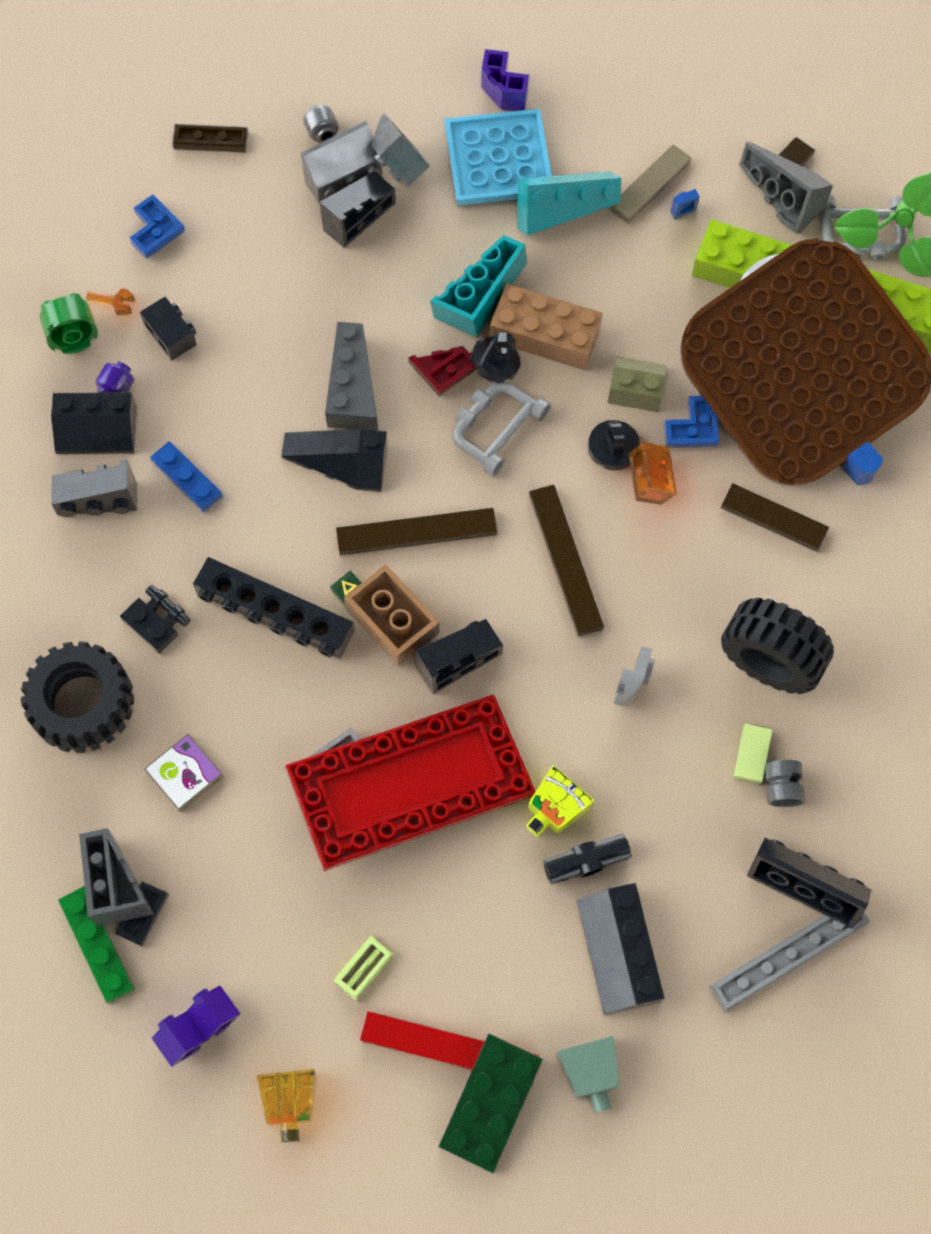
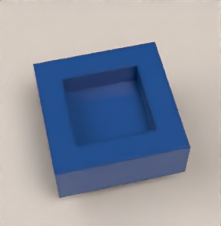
[670,189,700,219]

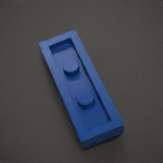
[150,441,223,513]

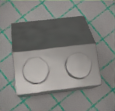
[371,113,430,186]

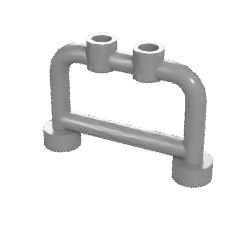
[820,195,906,261]
[453,382,551,477]

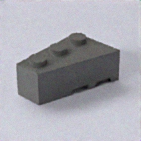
[79,828,154,927]

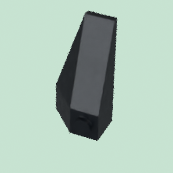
[281,429,388,492]

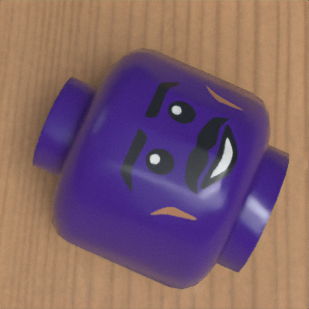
[95,361,135,393]

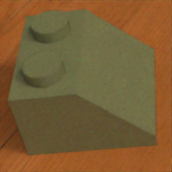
[607,356,667,412]

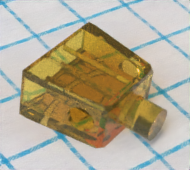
[257,1069,317,1143]

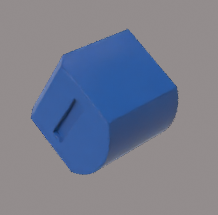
[842,442,883,485]

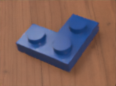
[129,194,185,259]
[664,396,719,448]

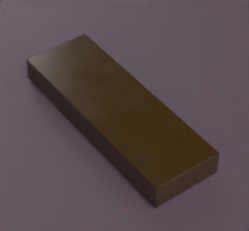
[173,124,248,153]

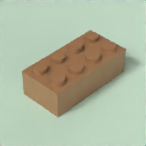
[490,283,603,370]

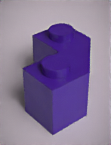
[481,49,529,111]
[151,986,241,1067]

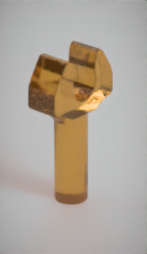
[86,288,135,316]

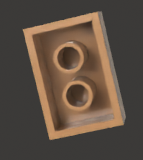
[344,564,440,667]

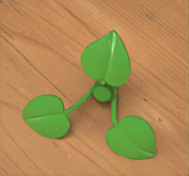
[834,172,931,277]

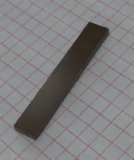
[529,484,604,636]
[336,508,497,555]

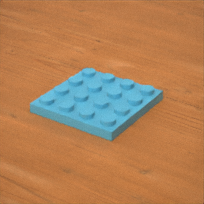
[444,109,552,206]

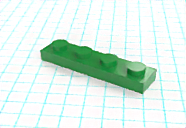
[58,886,135,1004]

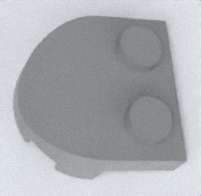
[613,646,655,706]

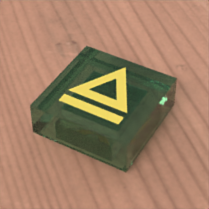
[330,570,362,606]

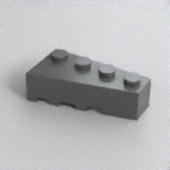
[325,322,378,430]

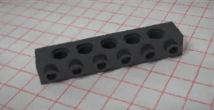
[193,557,355,659]

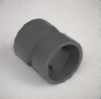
[765,760,805,807]

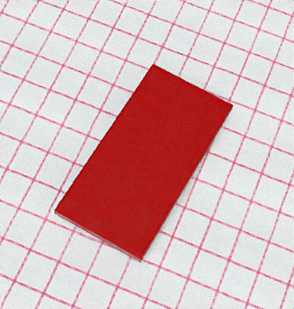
[285,694,536,872]

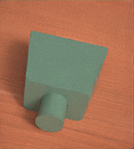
[556,1036,619,1113]

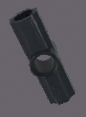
[543,834,632,885]

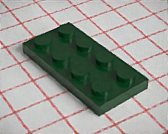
[438,1033,543,1173]

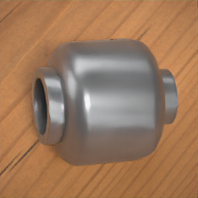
[303,105,339,143]

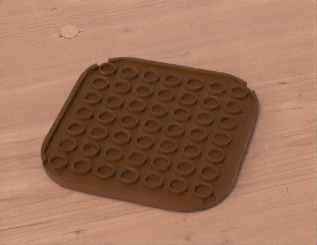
[680,238,931,486]

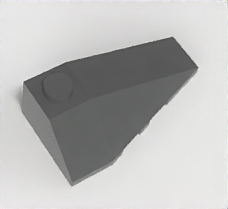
[739,142,833,234]

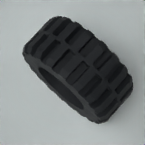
[721,598,834,694]
[20,641,134,753]

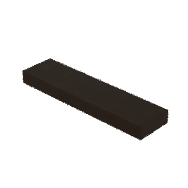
[721,483,829,552]

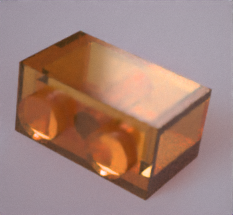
[629,442,677,505]

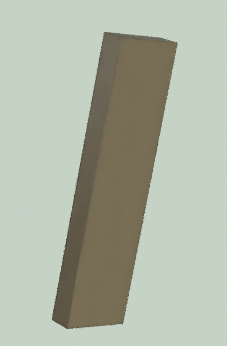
[609,144,692,223]

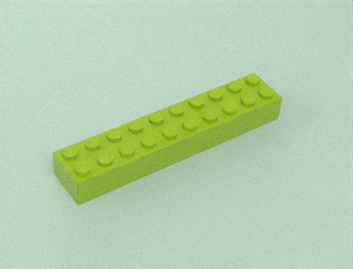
[692,219,931,353]

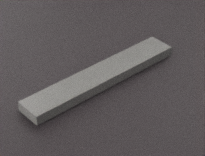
[709,913,870,1012]

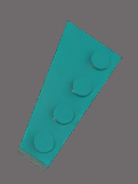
[517,171,622,236]
[430,235,528,338]

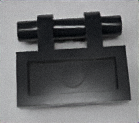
[120,585,191,654]

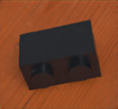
[140,296,197,361]

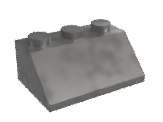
[301,121,383,204]

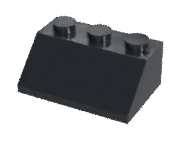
[51,392,137,454]

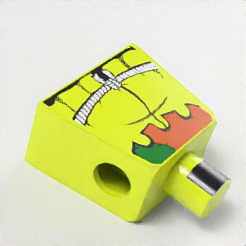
[526,765,594,837]

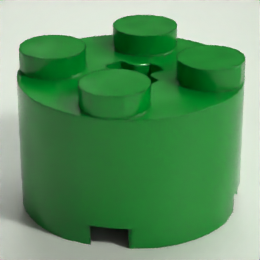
[39,293,98,354]

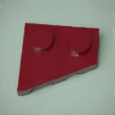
[408,346,478,396]

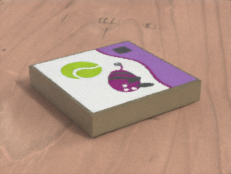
[144,734,224,812]

